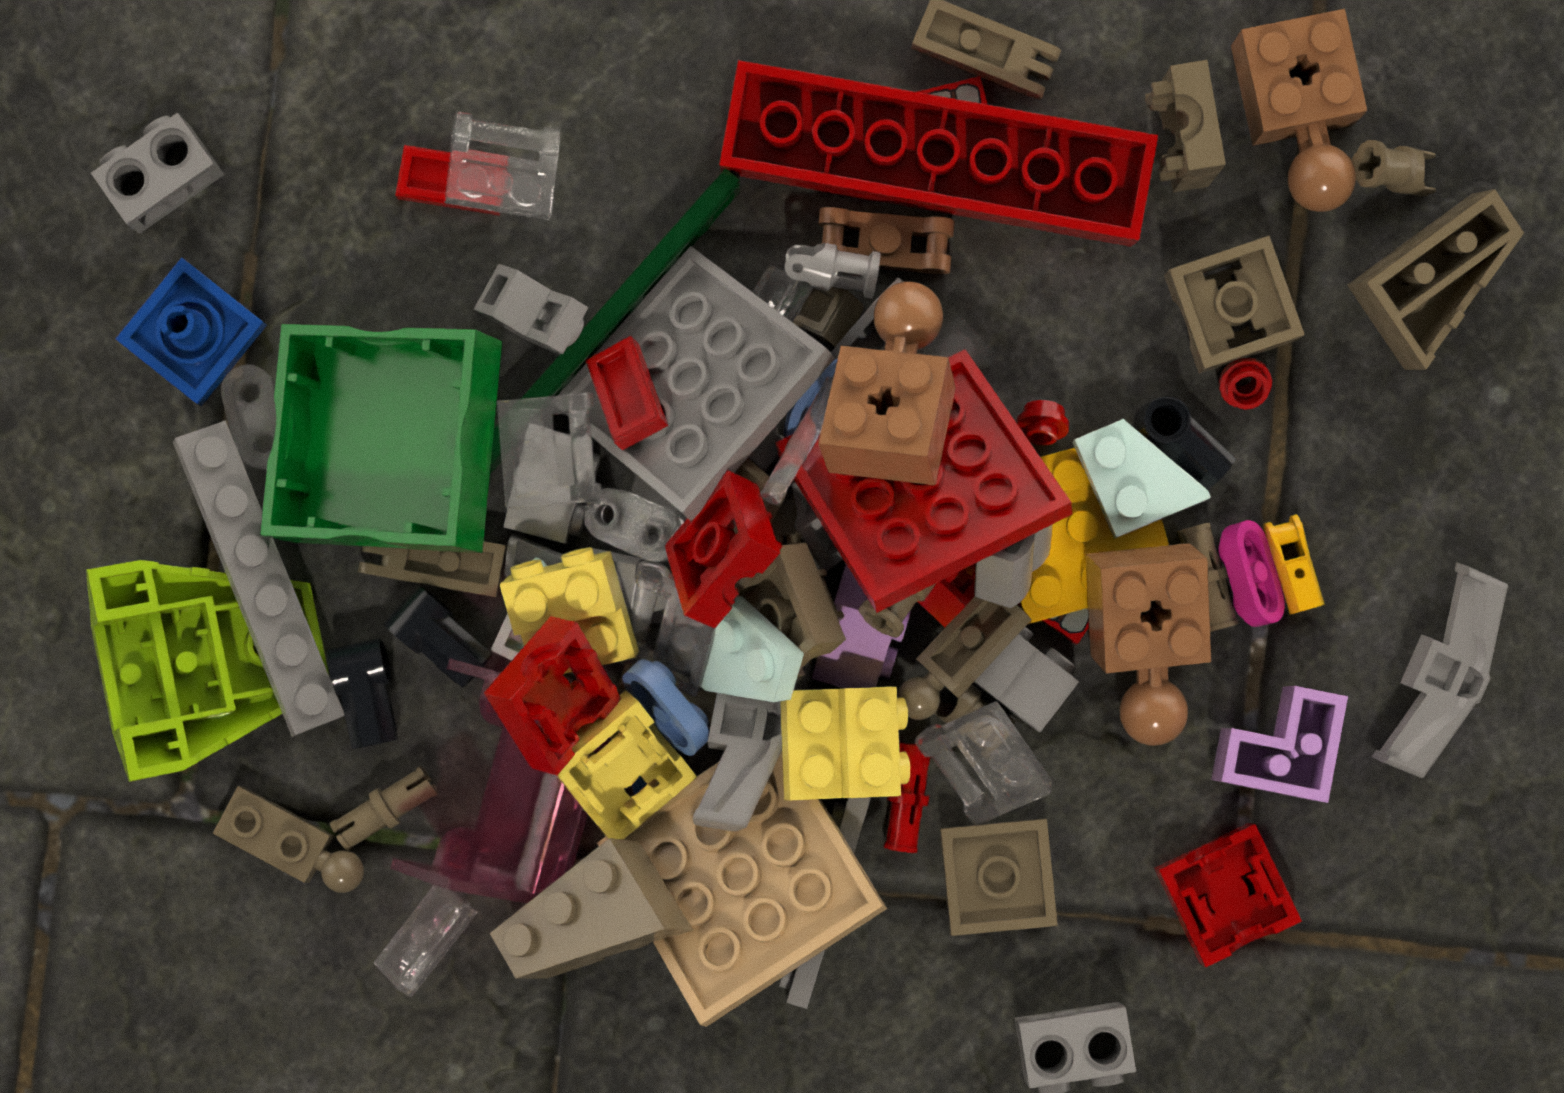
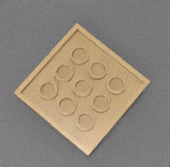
[597,751,887,1027]

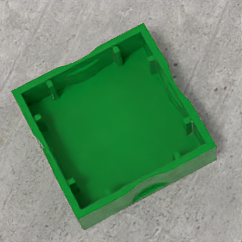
[260,324,502,553]

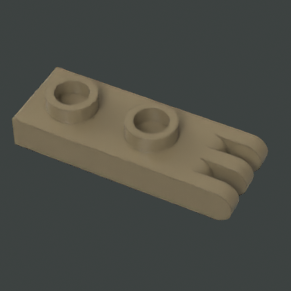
[911,0,1061,100]
[358,541,507,598]

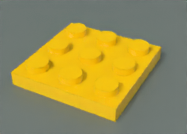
[1020,448,1169,625]

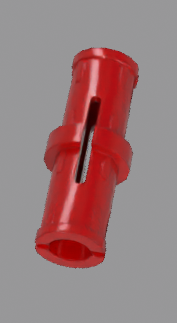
[883,742,933,853]

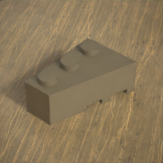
[1347,189,1524,370]
[490,838,693,979]

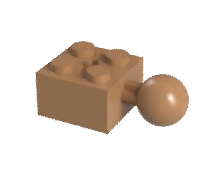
[1231,9,1367,212]
[818,282,956,485]
[1086,543,1211,746]

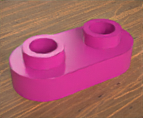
[1218,520,1285,627]

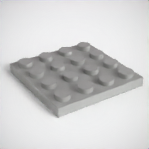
[552,246,835,521]

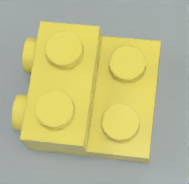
[499,547,639,674]
[780,687,910,800]

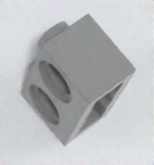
[91,113,225,234]
[1014,1002,1136,1093]

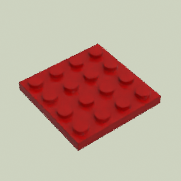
[775,349,1073,613]

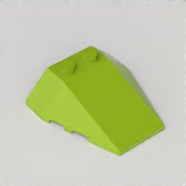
[86,560,330,782]

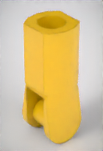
[1263,514,1325,615]

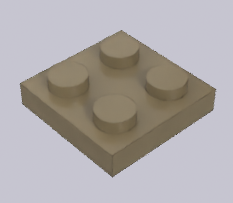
[940,818,1058,936]

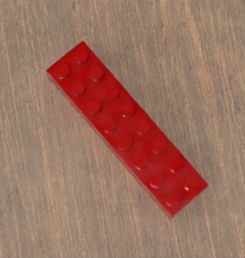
[719,60,1158,247]

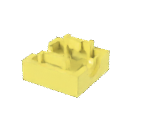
[557,690,697,840]

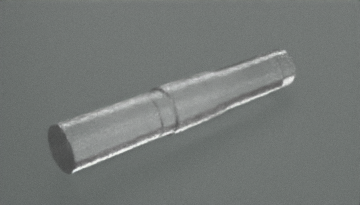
[760,377,833,505]

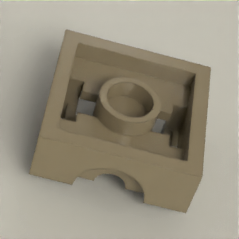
[1145,60,1226,192]
[1164,236,1305,374]
[735,543,846,682]

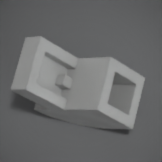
[473,264,588,356]

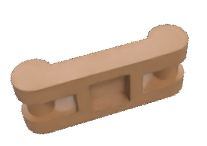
[818,207,955,274]

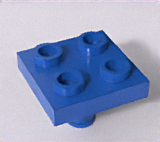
[115,257,267,406]

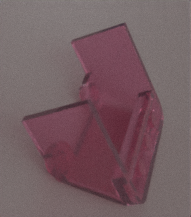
[390,658,609,903]

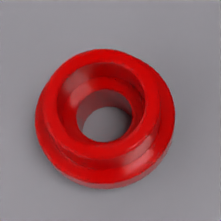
[1218,358,1272,410]
[1016,400,1069,445]

